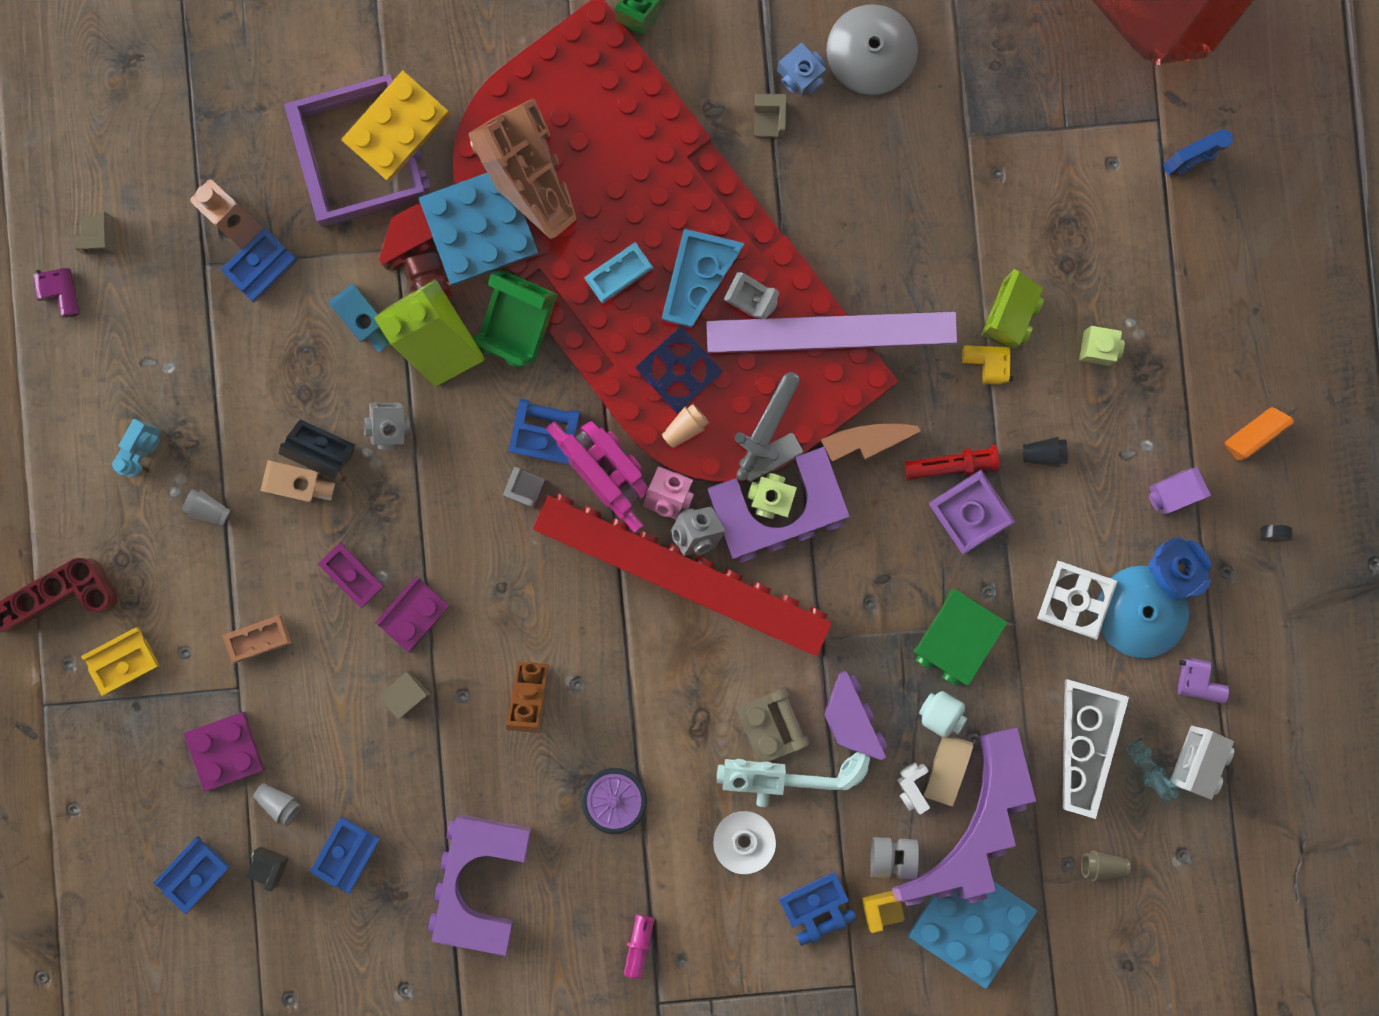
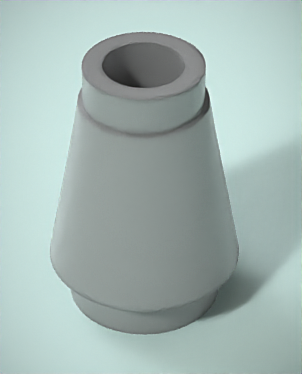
[181,489,231,527]
[253,783,301,826]

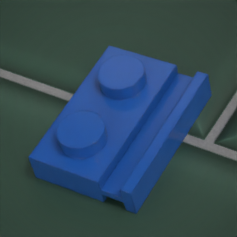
[221,227,297,303]
[310,816,381,894]
[153,836,231,914]

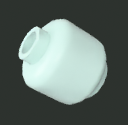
[919,691,968,738]

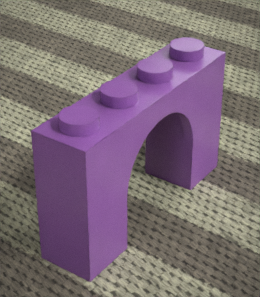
[707,447,850,563]
[428,814,532,956]

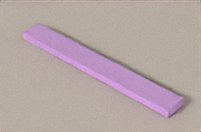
[706,312,957,354]

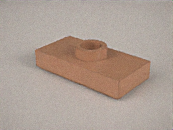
[222,614,293,664]

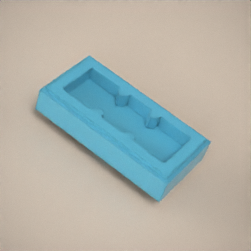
[584,242,653,304]

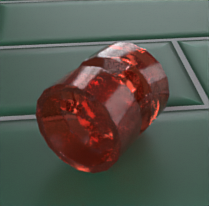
[403,252,452,298]

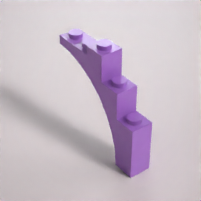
[892,728,1036,906]

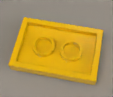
[341,70,450,182]

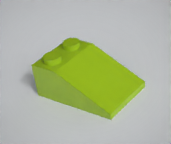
[374,280,485,387]

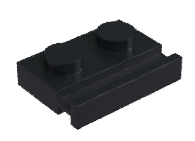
[278,419,356,480]

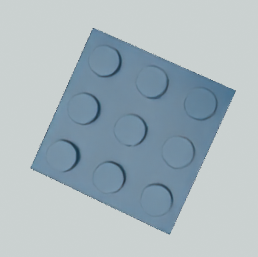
[419,173,539,286]
[907,881,1037,989]

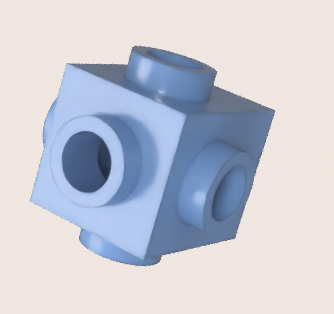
[777,42,826,97]

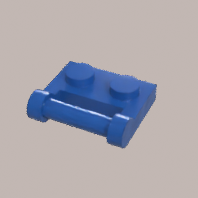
[1163,129,1233,176]
[508,399,581,465]

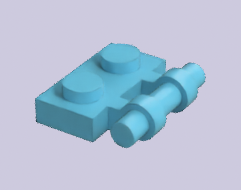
[112,419,161,477]

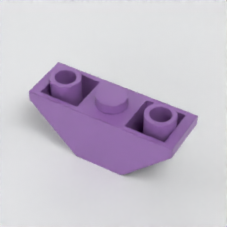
[824,671,888,760]

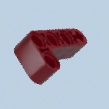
[0,558,117,632]

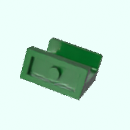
[472,270,558,368]
[912,589,1008,687]

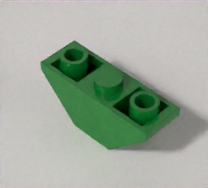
[615,0,666,36]

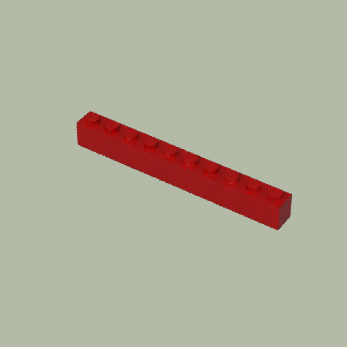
[533,493,832,657]

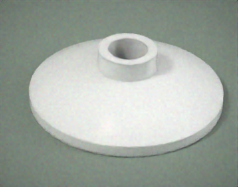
[713,811,776,874]

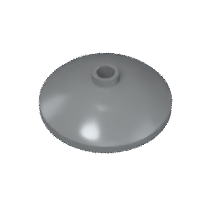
[826,4,918,96]

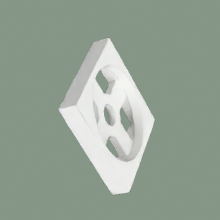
[1037,561,1118,640]

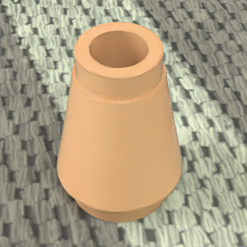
[662,404,709,449]

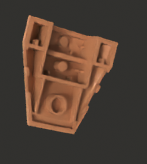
[468,98,577,239]

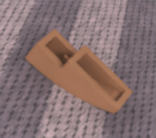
[819,424,921,464]

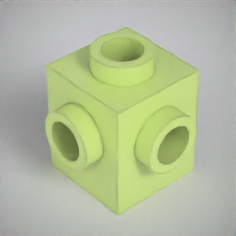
[747,473,797,519]

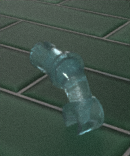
[1126,738,1179,803]

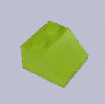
[981,269,1044,349]

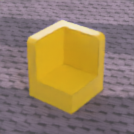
[861,891,905,933]

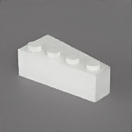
[1062,679,1129,819]

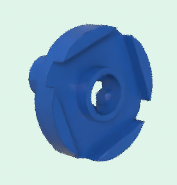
[1149,537,1212,601]

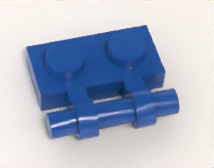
[779,871,857,946]

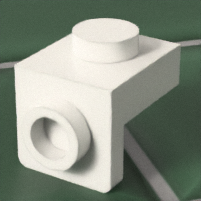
[897,763,930,814]

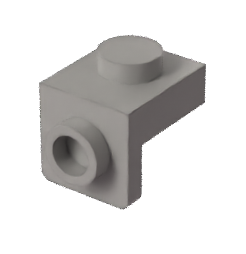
[724,272,780,319]

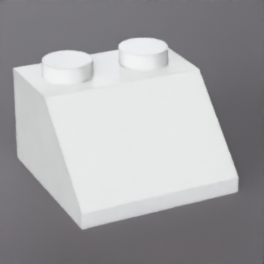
[1169,726,1234,800]

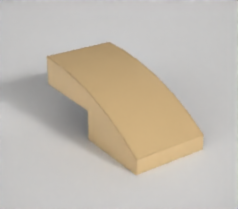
[923,735,973,807]

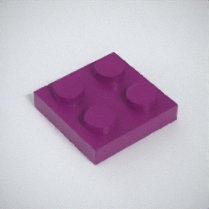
[183,711,265,792]

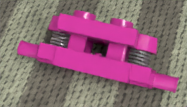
[546,421,648,533]

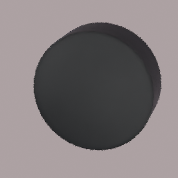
[1260,525,1293,542]

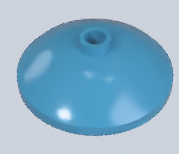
[1096,566,1189,658]

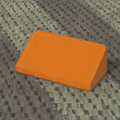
[1225,407,1294,461]

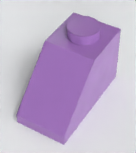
[1148,467,1211,514]

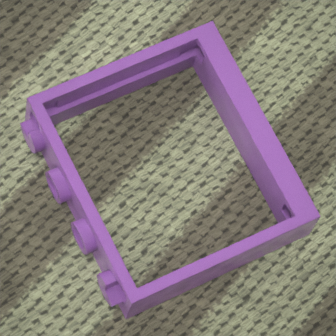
[284,74,430,227]

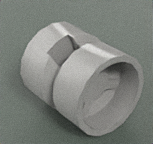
[870,837,919,880]

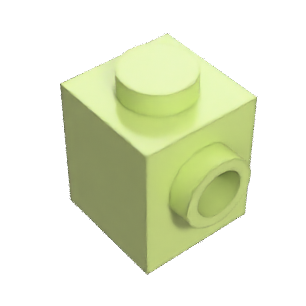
[1079,326,1125,366]

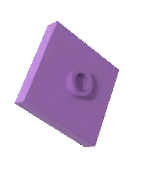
[929,469,1016,555]

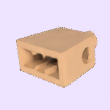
[260,460,335,503]

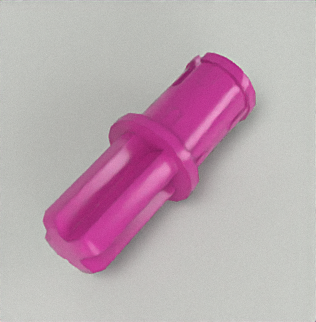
[624,914,655,979]

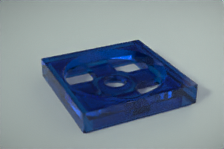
[635,326,723,414]

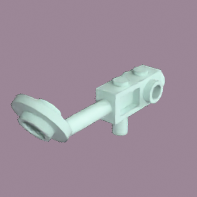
[717,752,870,807]

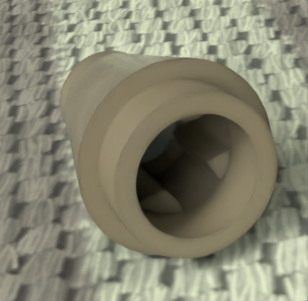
[1081,850,1131,882]

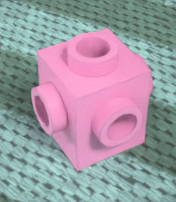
[643,466,694,520]

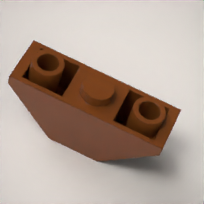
[506,661,548,733]

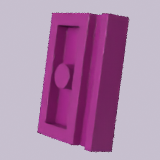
[375,576,450,652]

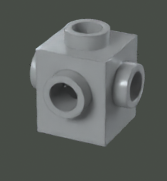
[364,402,410,450]
[671,506,725,556]

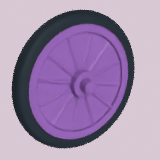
[581,768,647,834]

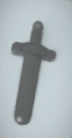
[735,372,800,481]

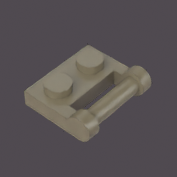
[735,686,811,762]

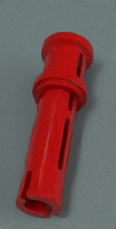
[904,444,1000,481]

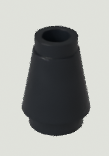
[1023,437,1068,467]

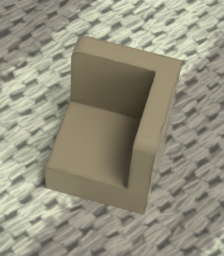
[754,94,786,138]
[74,211,114,254]
[379,671,430,720]

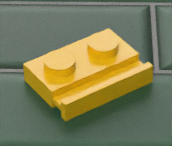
[81,627,160,696]

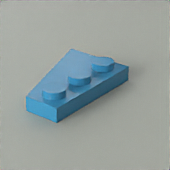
[662,229,745,328]

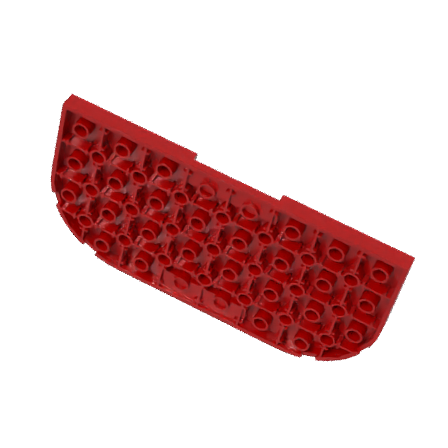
[453,0,899,483]

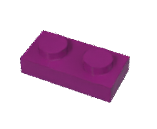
[318,542,385,608]

